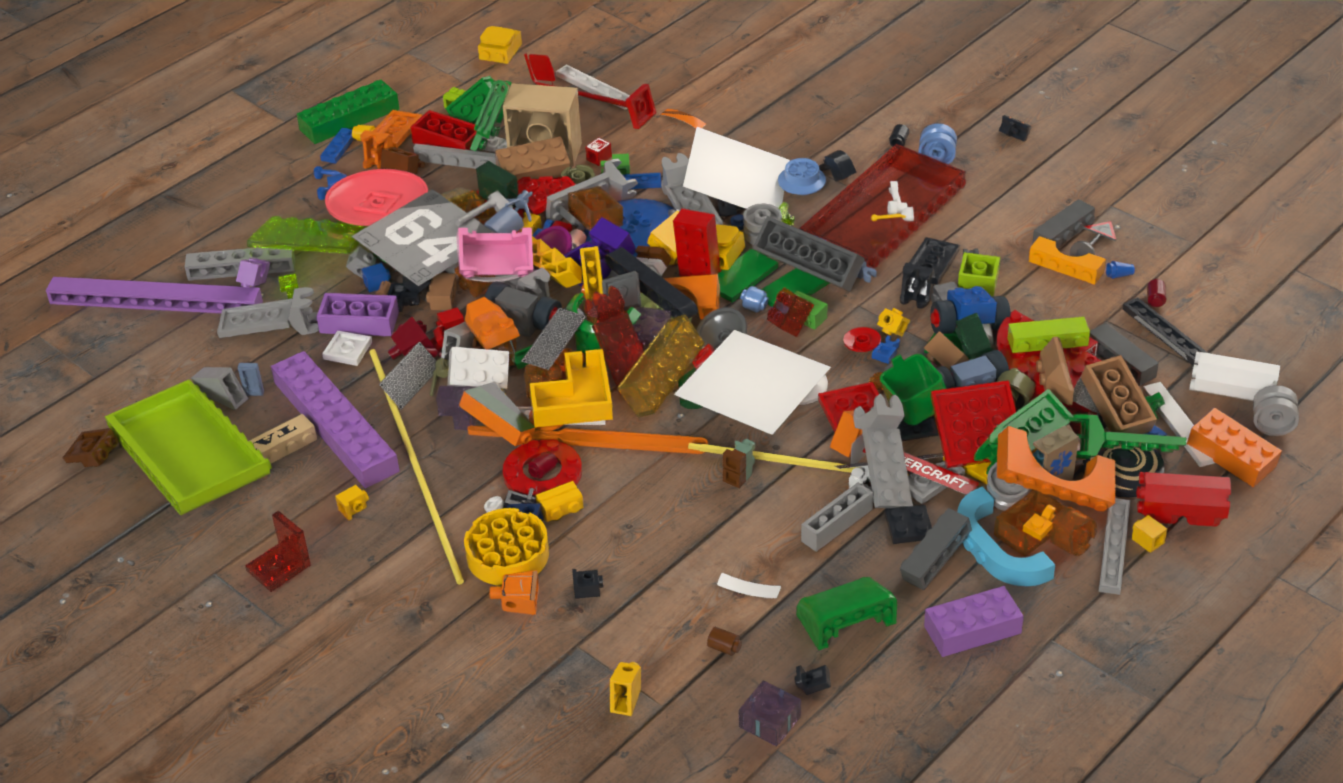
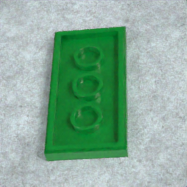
[718,249,778,303]
[762,268,830,314]

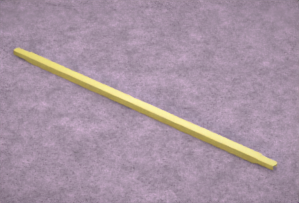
[688,443,909,476]

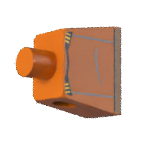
[490,571,539,615]

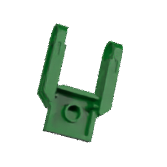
[470,80,512,152]

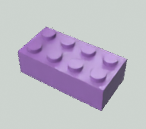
[316,293,399,336]
[924,586,1024,657]

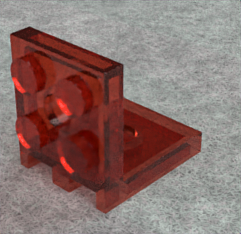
[245,511,311,592]

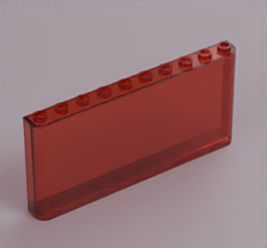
[799,144,966,269]

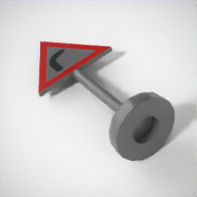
[1070,221,1116,257]

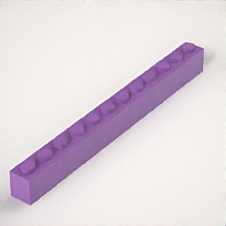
[46,277,263,313]

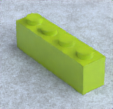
[1008,317,1090,353]

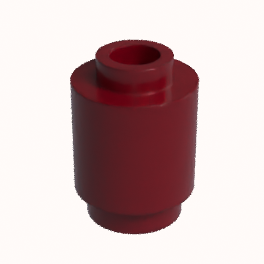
[528,451,558,479]

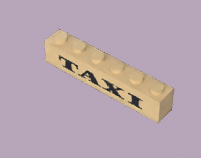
[250,414,317,463]

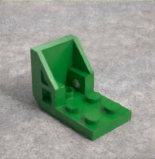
[445,76,505,124]

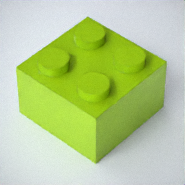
[958,252,1000,296]

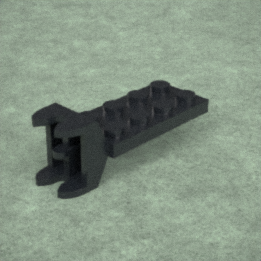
[900,237,960,308]

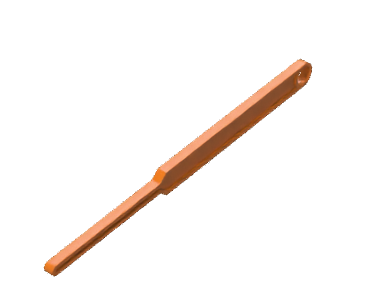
[467,425,708,454]

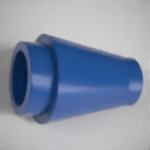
[1106,261,1135,279]

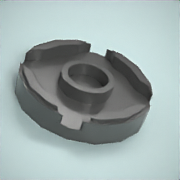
[557,205,586,232]

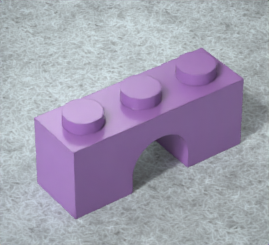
[236,257,271,288]

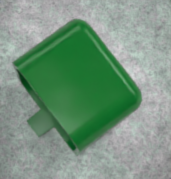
[880,354,946,426]

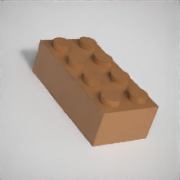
[495,136,570,189]
[1081,355,1157,434]

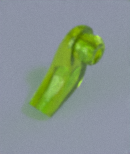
[778,202,795,226]

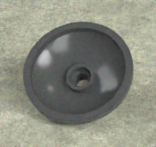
[695,308,747,351]

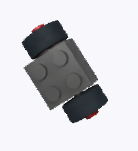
[485,281,562,337]

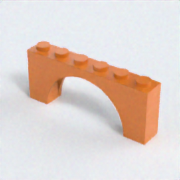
[607,274,720,322]
[997,426,1115,512]

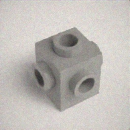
[346,246,376,279]

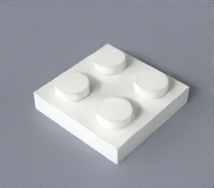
[322,331,372,366]

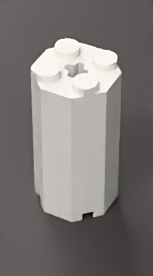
[1189,352,1280,401]

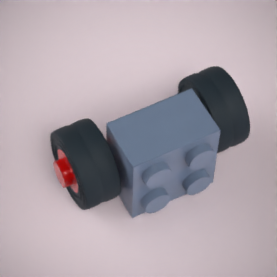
[936,350,1009,389]

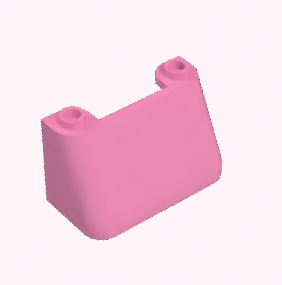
[456,228,533,278]

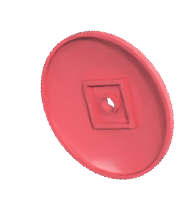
[325,169,428,226]

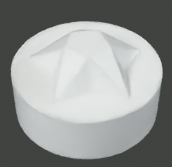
[484,496,504,513]

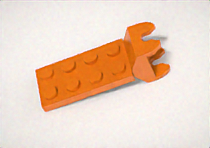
[360,110,423,169]

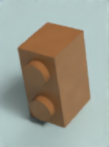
[426,273,457,310]
[924,331,969,371]

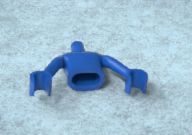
[313,166,347,200]

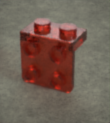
[767,288,814,337]

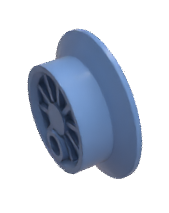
[778,158,826,195]

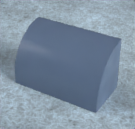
[484,206,524,233]

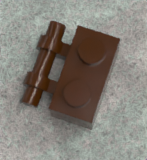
[380,147,425,174]

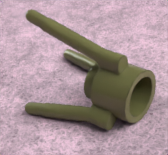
[430,358,463,396]

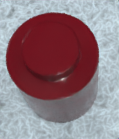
[1147,279,1167,307]

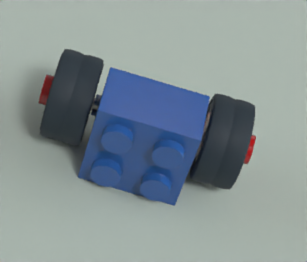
[930,286,1011,334]

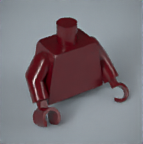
[387,316,442,360]

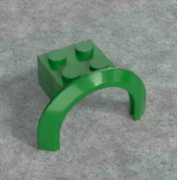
[566,293,641,361]

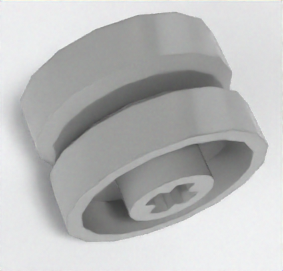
[743,203,782,245]
[1253,385,1299,436]
[987,462,1032,512]

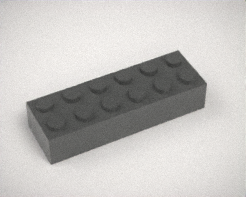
[753,216,865,292]

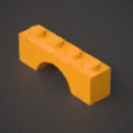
[1029,236,1106,285]

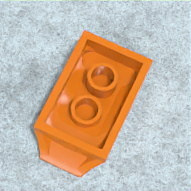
[465,297,520,350]

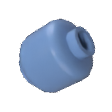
[740,286,769,313]

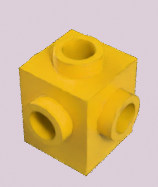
[877,308,910,337]

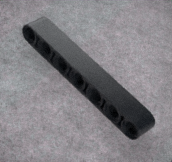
[605,247,698,322]

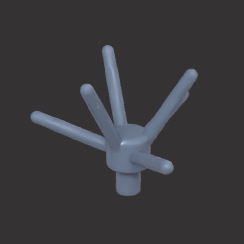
[505,190,533,222]

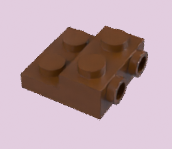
[62,428,119,467]

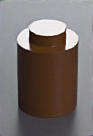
[707,626,742,656]

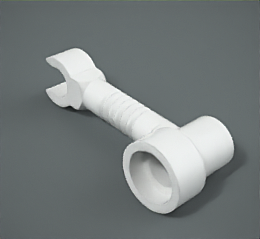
[887,181,907,215]

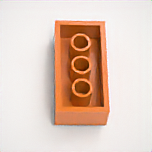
[1187,408,1282,488]

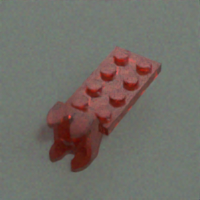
[584,286,656,396]

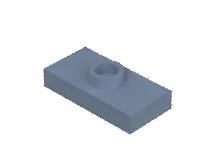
[238,363,264,396]

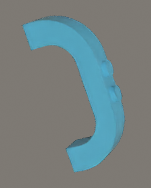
[957,486,1055,586]

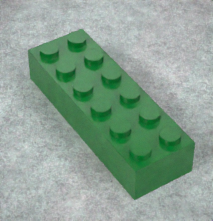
[296,79,400,144]

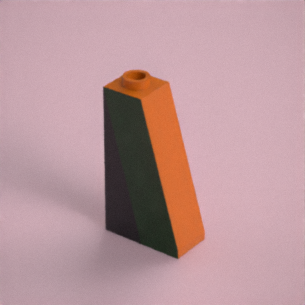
[459,382,536,446]

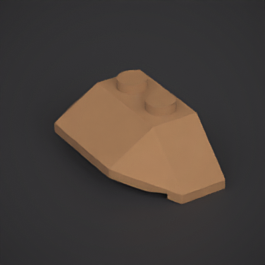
[1036,337,1074,405]

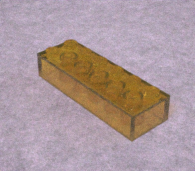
[618,315,705,418]

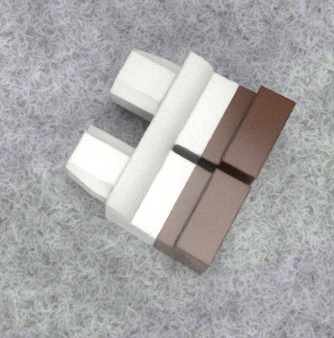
[635,246,672,276]

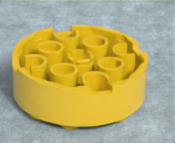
[464,508,549,586]

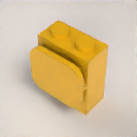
[478,26,522,64]
[647,211,679,265]
[716,224,746,270]

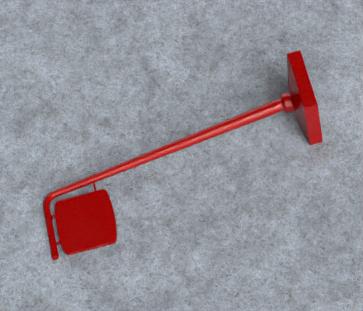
[524,53,657,129]

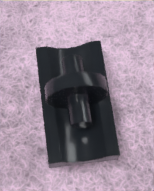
[999,115,1031,141]

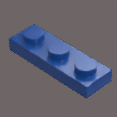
[320,128,355,164]

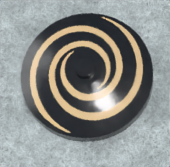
[1082,446,1165,498]

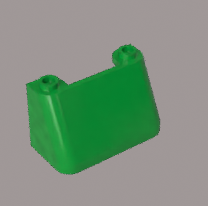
[796,577,897,651]

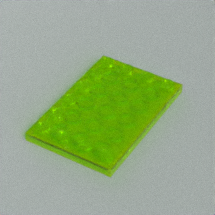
[247,216,368,254]

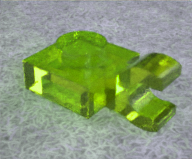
[278,273,299,299]

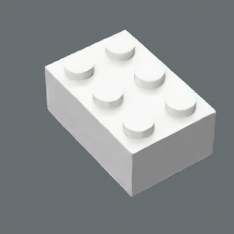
[447,347,509,393]

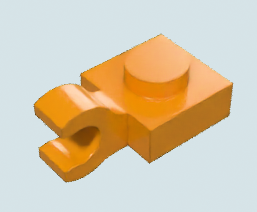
[1023,504,1056,541]

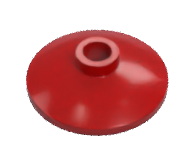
[843,327,881,352]

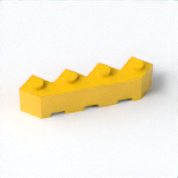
[516,231,582,288]

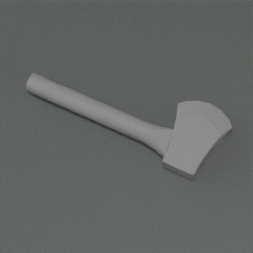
[455,190,513,226]

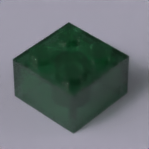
[955,312,993,360]

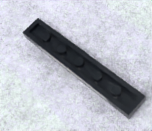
[1123,297,1208,366]

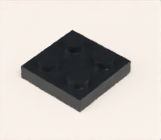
[885,505,932,544]

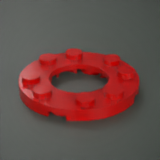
[503,439,582,501]

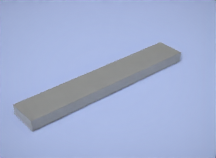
[1099,498,1130,595]

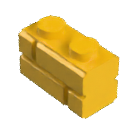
[536,481,584,522]

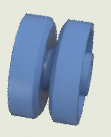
[918,124,957,168]

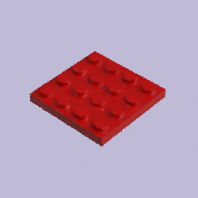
[931,380,1016,469]

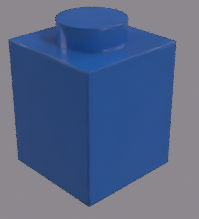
[361,263,391,293]

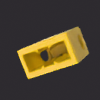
[610,662,641,716]

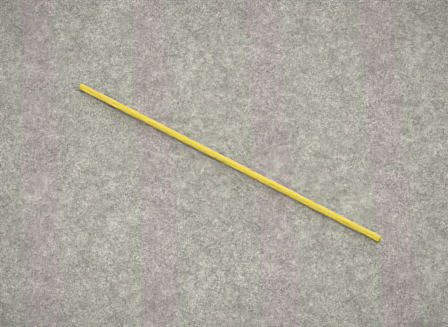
[369,349,464,585]

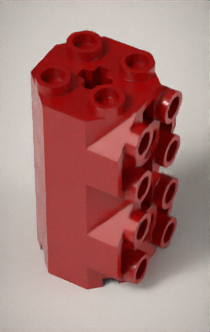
[1136,472,1231,527]

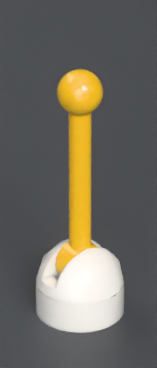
[871,207,914,222]

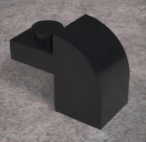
[819,150,857,181]

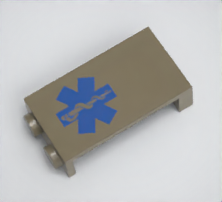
[1031,425,1079,507]

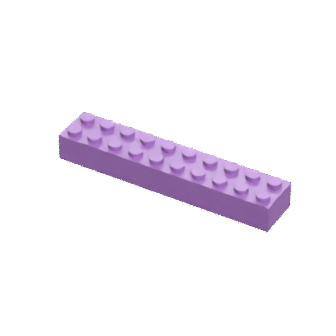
[271,351,400,488]

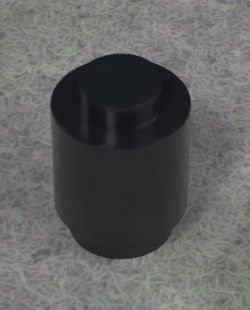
[889,124,910,148]

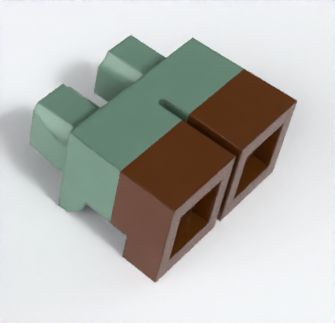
[723,439,755,489]

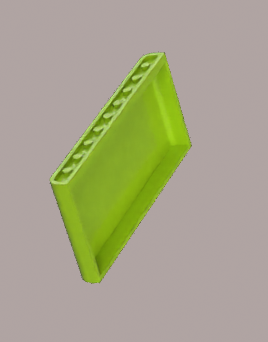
[105,379,272,516]

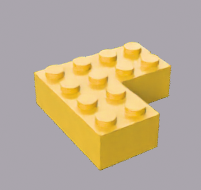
[530,349,613,427]

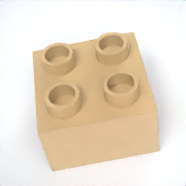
[503,83,582,166]

